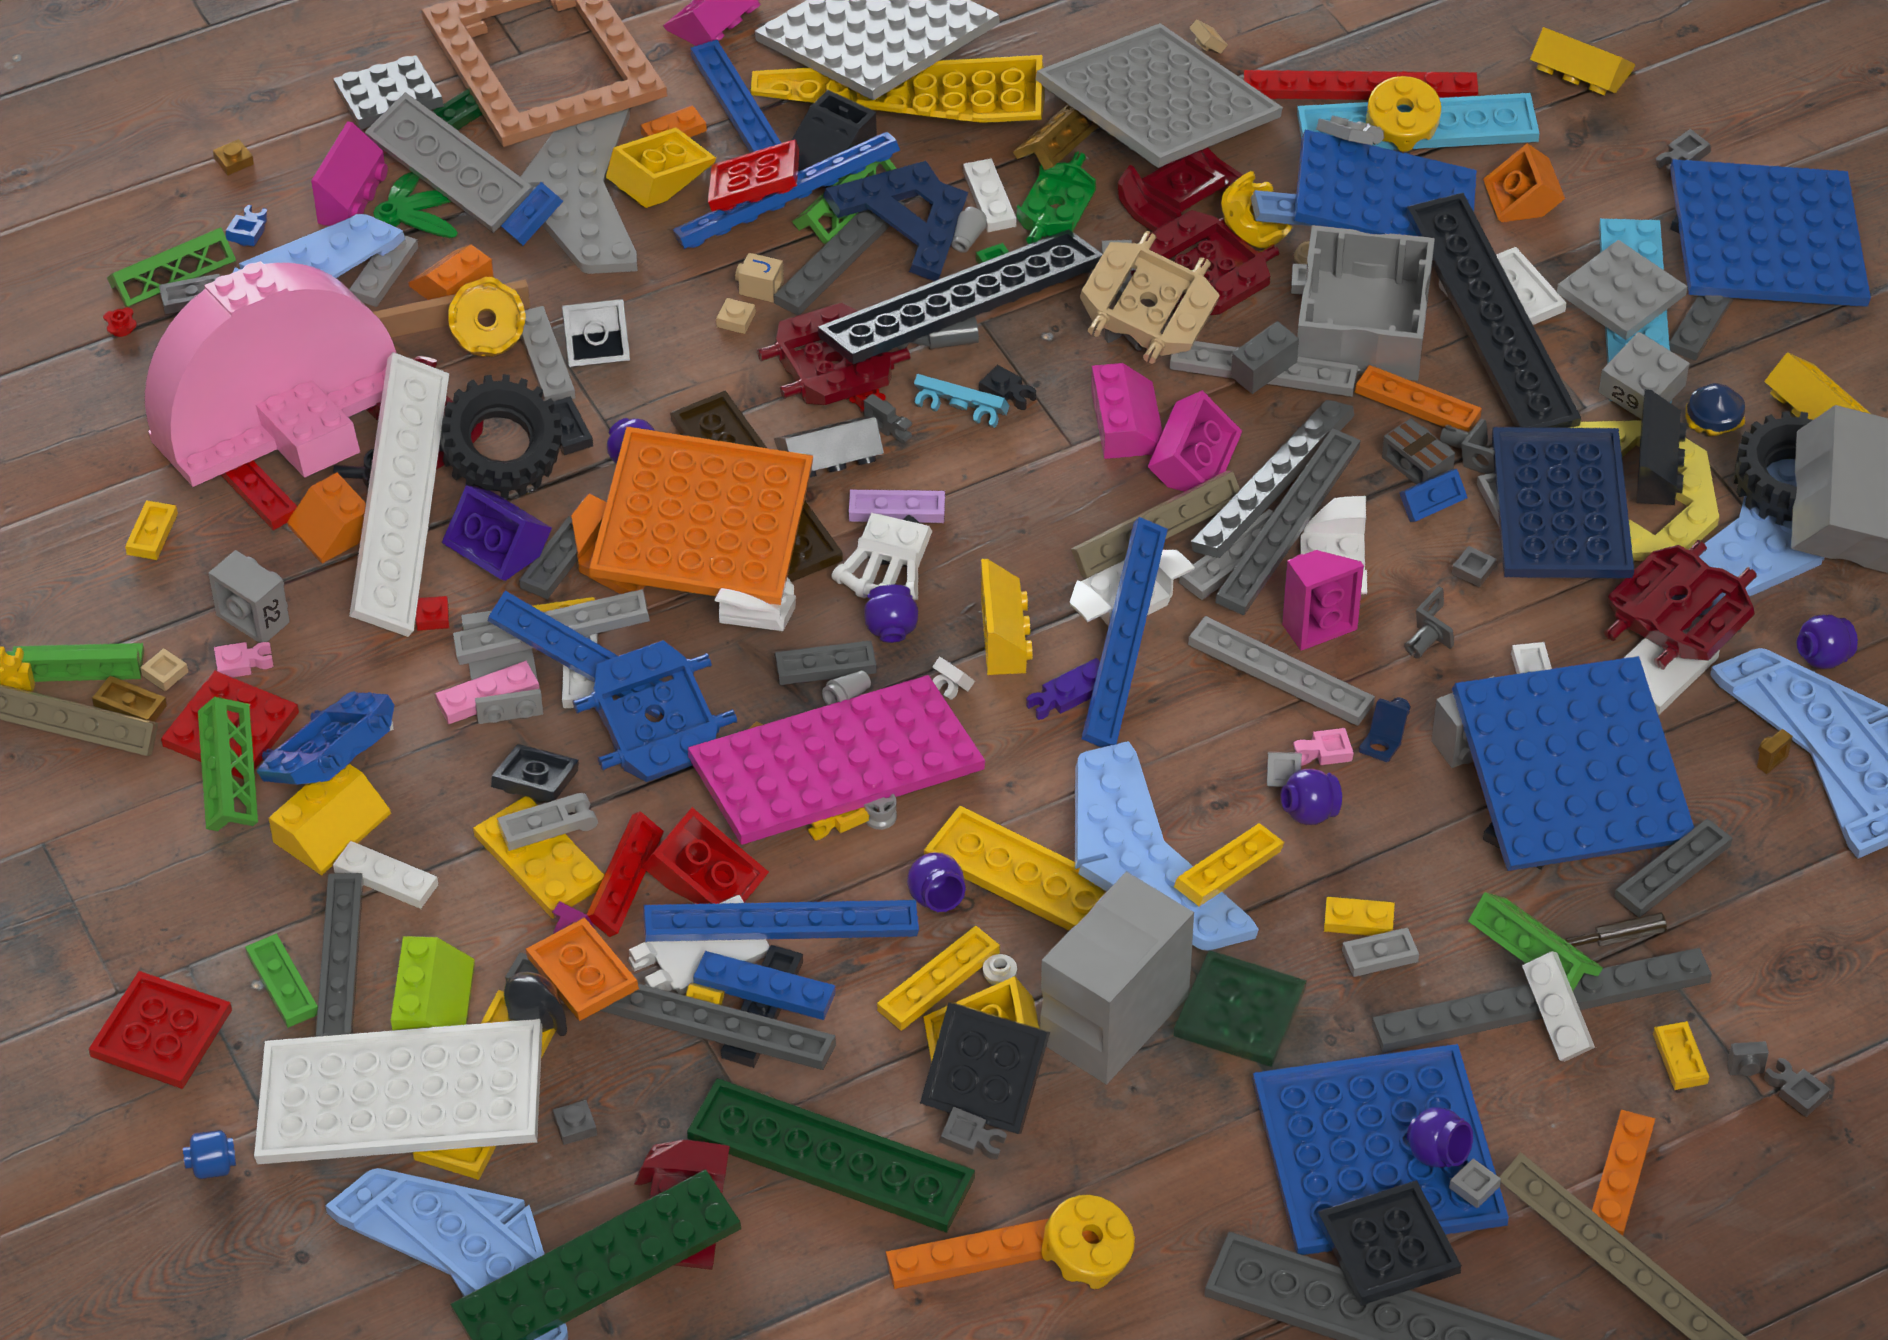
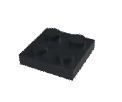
[491,744,579,802]

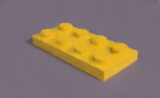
[473,796,604,919]

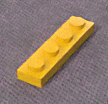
[1174,823,1285,907]
[877,926,1000,1031]

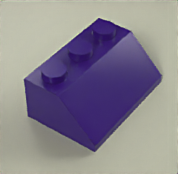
[442,485,552,581]

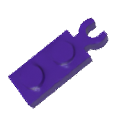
[1026,658,1100,720]

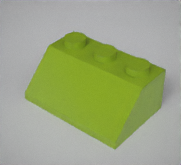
[391,936,475,1031]

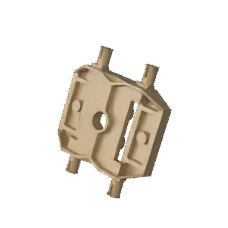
[1080,231,1220,364]

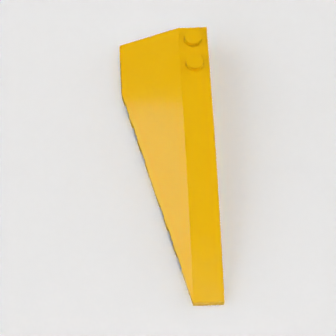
[751,55,1045,123]

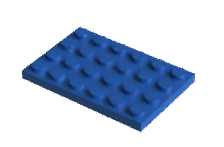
[1294,129,1477,236]

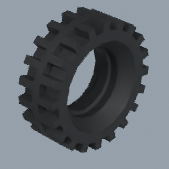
[439,374,562,498]
[1733,411,1812,526]

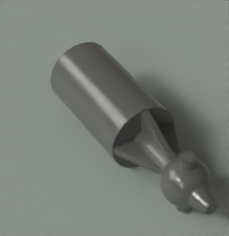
[897,316,979,349]

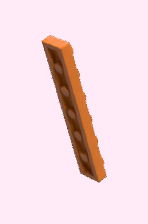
[886,1218,1099,1289]

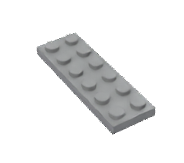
[365,92,533,233]

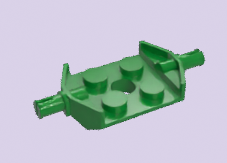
[1016,151,1096,244]

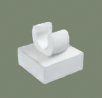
[932,656,975,700]

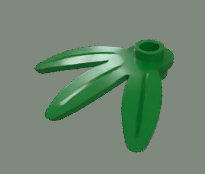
[373,172,458,238]

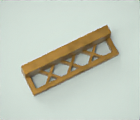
[1013,104,1099,170]

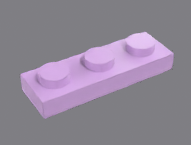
[849,490,945,523]

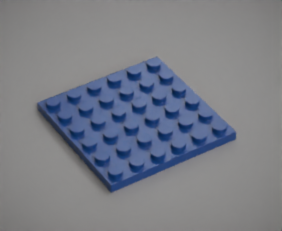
[1670,159,1871,307]
[1452,656,1694,871]
[1252,1044,1509,1255]

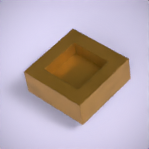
[213,139,254,175]
[1757,729,1793,774]

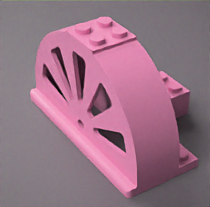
[145,261,396,487]

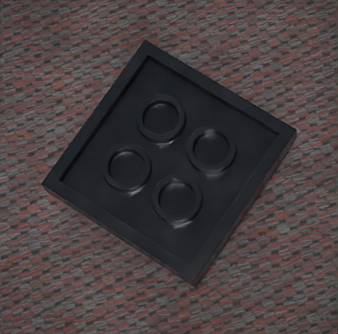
[920,1002,1050,1134]
[1317,1180,1462,1306]

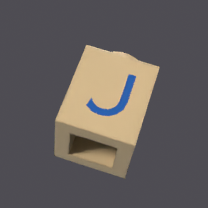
[735,253,784,303]

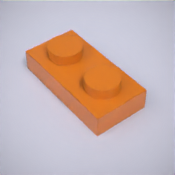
[641,105,707,137]

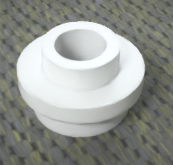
[983,954,1017,986]

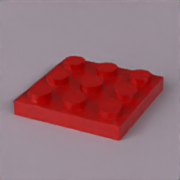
[708,139,799,212]
[161,670,299,780]
[89,971,232,1089]

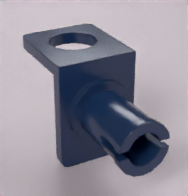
[1359,697,1411,762]

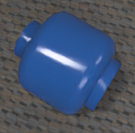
[183,1130,236,1179]

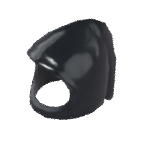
[504,971,567,1036]

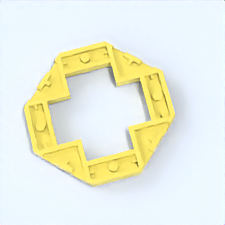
[1569,420,1719,561]

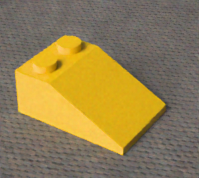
[606,127,716,208]
[923,976,1040,1062]

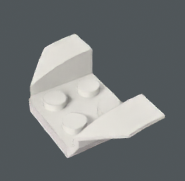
[1300,496,1367,594]
[1070,550,1195,626]
[715,577,796,631]

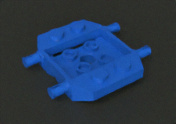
[572,640,737,782]
[256,691,395,785]

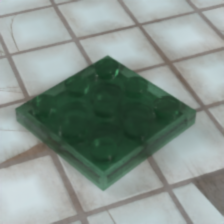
[1174,950,1307,1067]

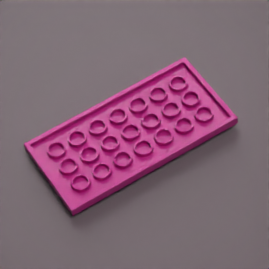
[688,675,985,845]

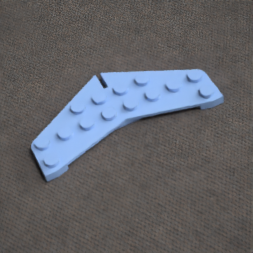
[233,214,405,278]
[1671,459,1825,615]
[1710,648,1888,859]
[1075,741,1259,951]
[326,1168,568,1340]

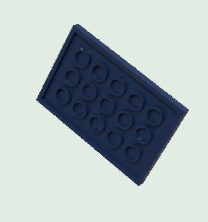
[1492,427,1634,578]

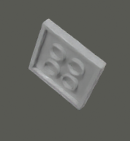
[1557,240,1688,340]

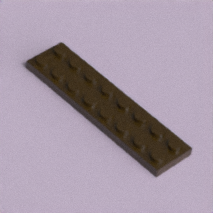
[670,390,843,582]

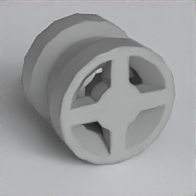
[864,794,897,830]

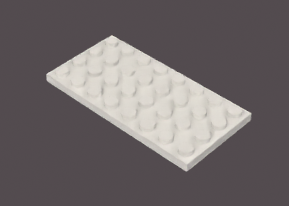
[254,1019,543,1164]

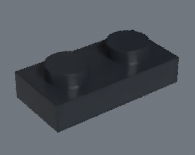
[553,396,593,455]

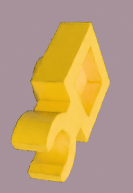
[0,646,35,692]

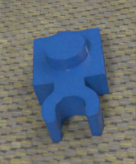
[226,205,267,247]

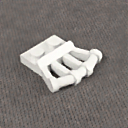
[832,512,932,600]

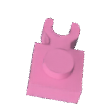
[214,642,274,678]

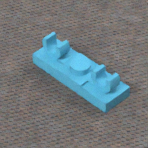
[914,374,1010,428]

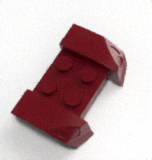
[1118,147,1243,232]
[634,1140,730,1270]

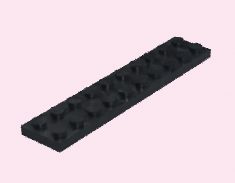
[1406,193,1581,428]
[818,229,1103,364]

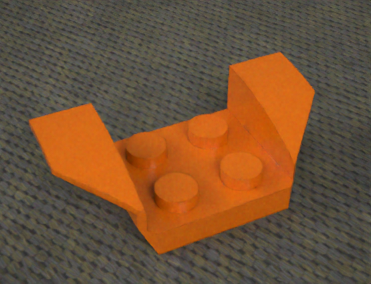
[571,493,646,594]

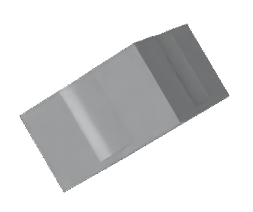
[1298,225,1435,381]
[1791,405,1888,573]
[1040,871,1194,1085]

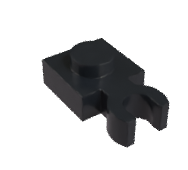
[979,364,1036,410]

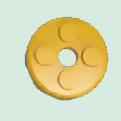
[1366,76,1442,152]
[1221,171,1292,249]
[448,277,526,357]
[1041,1195,1135,1289]

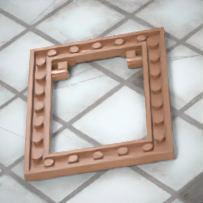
[422,0,667,147]

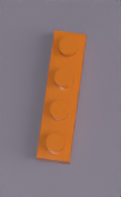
[1355,365,1482,432]
[1592,1110,1656,1236]

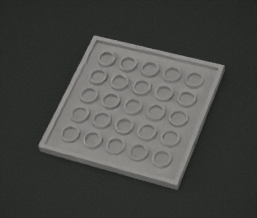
[755,0,1000,100]
[1035,23,1283,168]

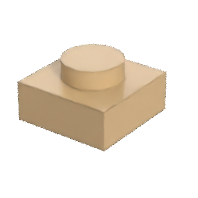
[1190,19,1228,54]
[716,298,756,334]
[140,648,188,691]

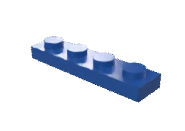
[693,951,836,1020]

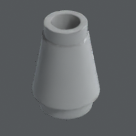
[952,207,987,253]
[822,670,871,705]

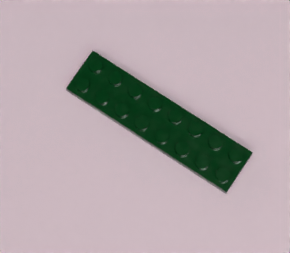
[687,1078,975,1233]
[450,1169,742,1340]

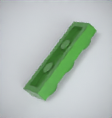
[245,933,318,1028]

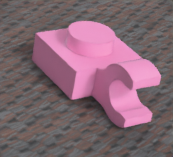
[1293,728,1354,766]

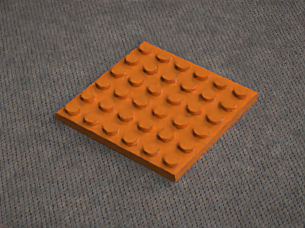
[589,426,813,605]

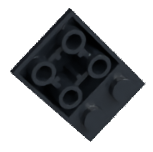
[791,90,877,189]

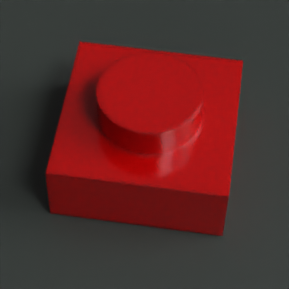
[416,596,450,631]

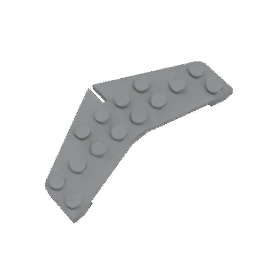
[520,108,638,274]

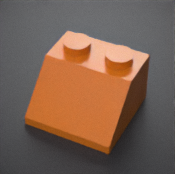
[1483,143,1565,222]
[408,244,494,300]
[287,472,366,564]

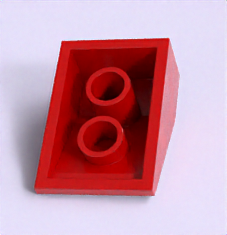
[641,807,769,904]

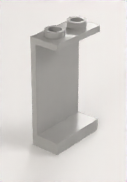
[461,611,543,724]

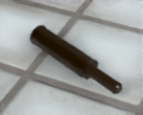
[1565,912,1667,947]

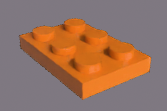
[526,917,639,1021]

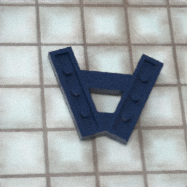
[823,161,969,281]

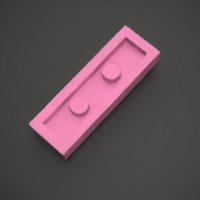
[435,661,539,724]

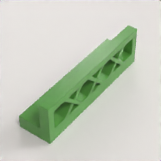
[792,159,897,244]
[107,227,236,307]
[7,643,144,682]
[198,697,258,831]
[1468,892,1603,991]

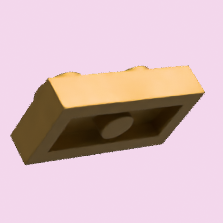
[92,676,167,722]

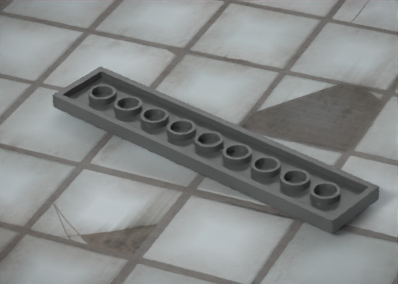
[1205,1231,1562,1340]

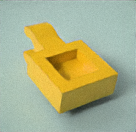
[808,807,869,841]

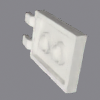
[1624,617,1720,715]
[628,895,770,995]

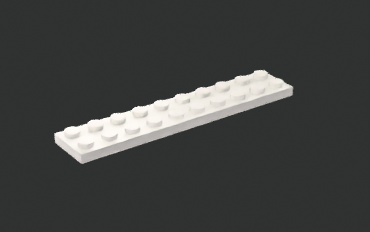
[349,352,449,637]

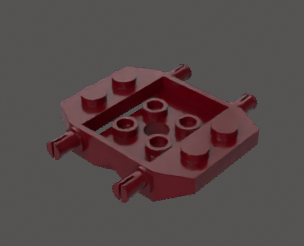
[1131,210,1280,315]
[757,303,911,405]
[1604,540,1757,670]

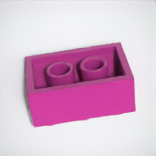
[663,0,761,46]
[311,121,388,226]
[1091,363,1163,459]
[1148,390,1242,492]
[1282,550,1364,651]

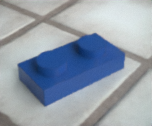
[501,182,563,245]
[1399,469,1468,522]

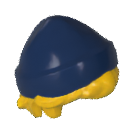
[1685,383,1745,436]

